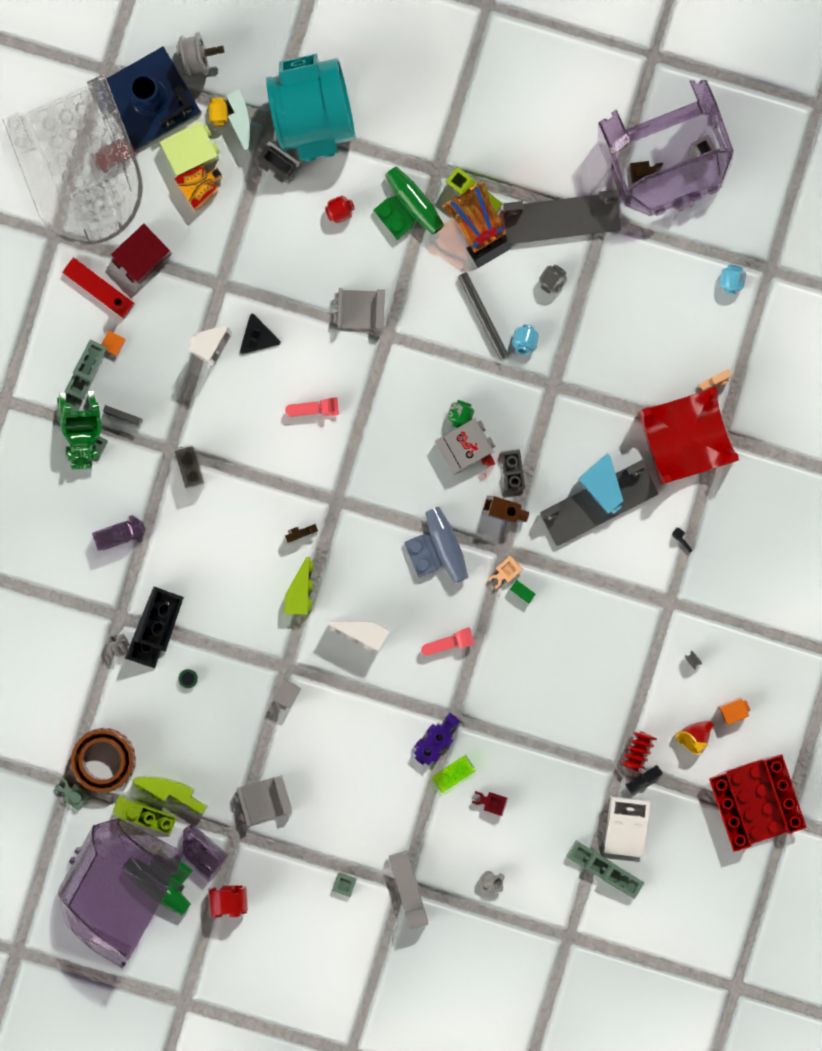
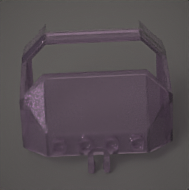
[598,80,734,216]

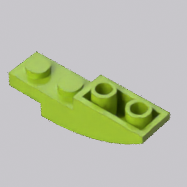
[132,776,208,815]

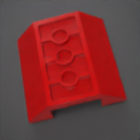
[709,754,807,852]

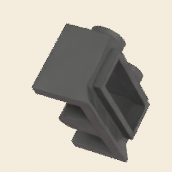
[257,140,302,184]

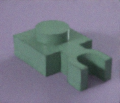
[55,777,90,811]

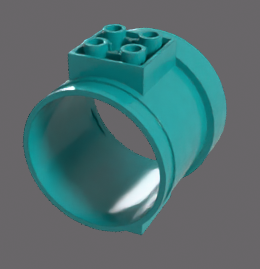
[266,54,356,162]

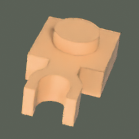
[698,369,732,391]
[488,555,524,589]

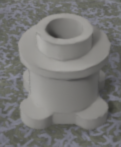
[480,871,505,894]

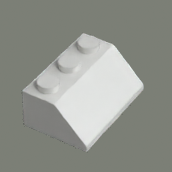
[188,325,232,366]

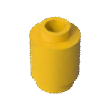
[208,98,229,127]

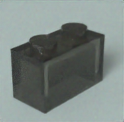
[175,446,206,489]

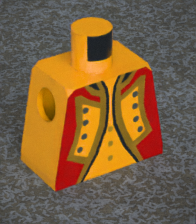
[174,166,223,211]

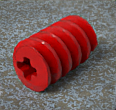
[621,731,657,774]

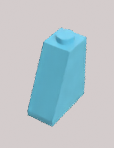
[578,453,623,514]

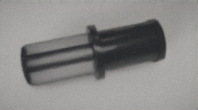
[625,765,663,794]

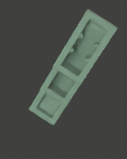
[56,339,107,412]
[566,840,644,899]

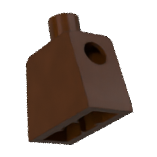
[482,496,529,523]

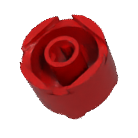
[208,885,248,918]

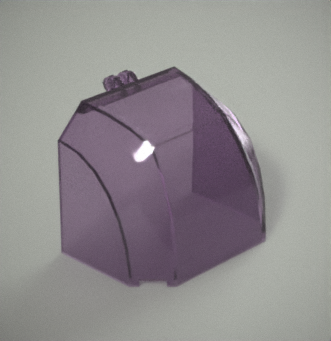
[58,818,184,969]

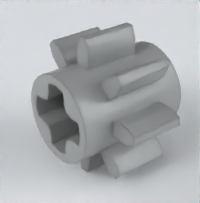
[105,633,130,657]

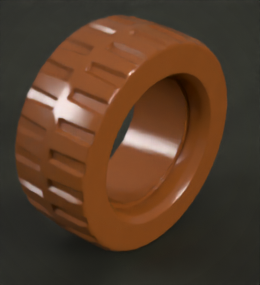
[70,728,136,793]

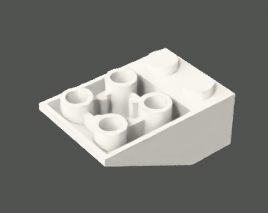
[328,621,390,653]
[604,795,651,857]

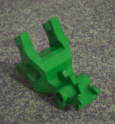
[57,391,102,470]

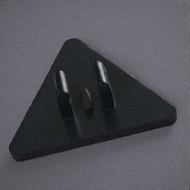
[240,313,281,354]

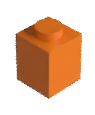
[718,698,750,725]

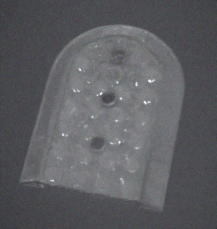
[2,74,143,245]

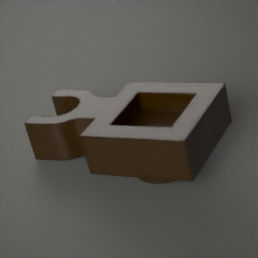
[630,161,664,183]
[285,524,318,543]

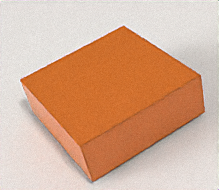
[101,330,126,356]

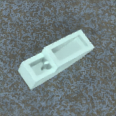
[226,89,251,153]

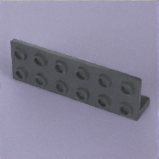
[503,189,621,244]
[539,459,658,546]

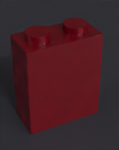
[111,223,172,284]

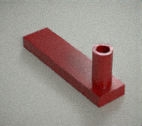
[62,257,135,319]

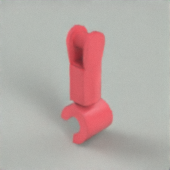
[285,397,339,417]
[421,627,475,656]

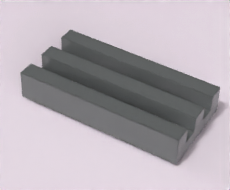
[103,405,143,426]

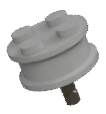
[176,32,225,78]

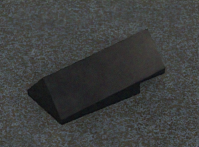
[125,586,184,668]

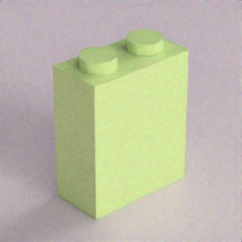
[160,121,220,176]

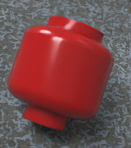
[325,195,355,223]

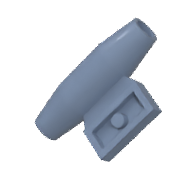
[404,507,469,583]

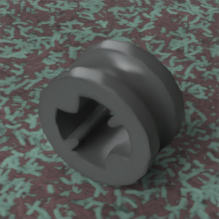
[684,651,702,670]

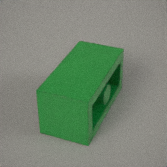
[509,580,536,604]

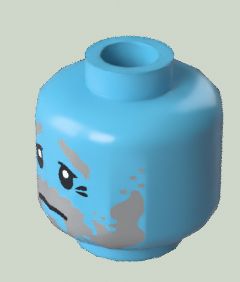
[719,265,746,294]

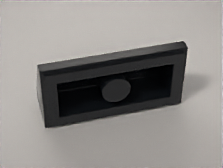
[466,232,510,268]

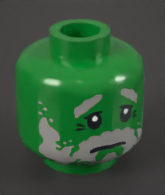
[447,400,475,428]

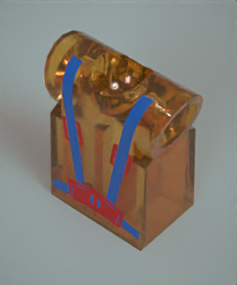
[441,181,507,253]

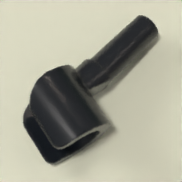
[672,527,692,553]

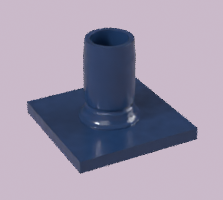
[97,46,201,151]

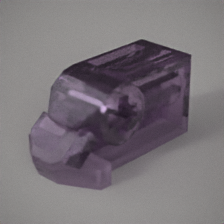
[92,515,146,551]
[183,825,228,878]

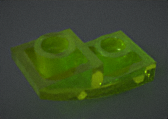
[432,754,476,793]

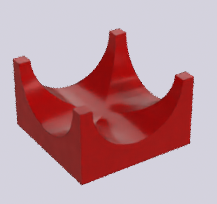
[638,386,739,485]

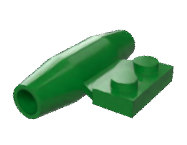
[373,166,444,240]
[121,847,193,916]

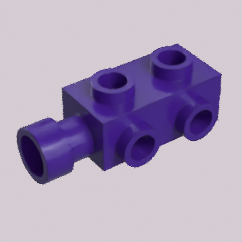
[414,712,461,766]

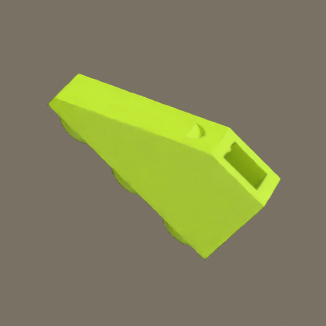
[446,167,503,219]
[285,557,313,615]
[112,795,177,835]

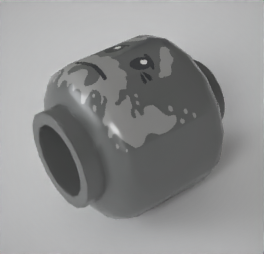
[539,264,567,294]

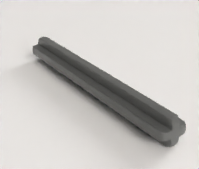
[458,272,508,360]

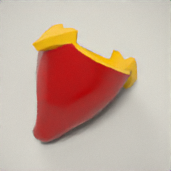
[676,721,714,755]

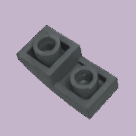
[501,449,525,492]

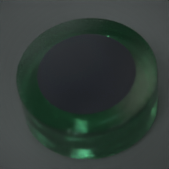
[178,669,198,688]

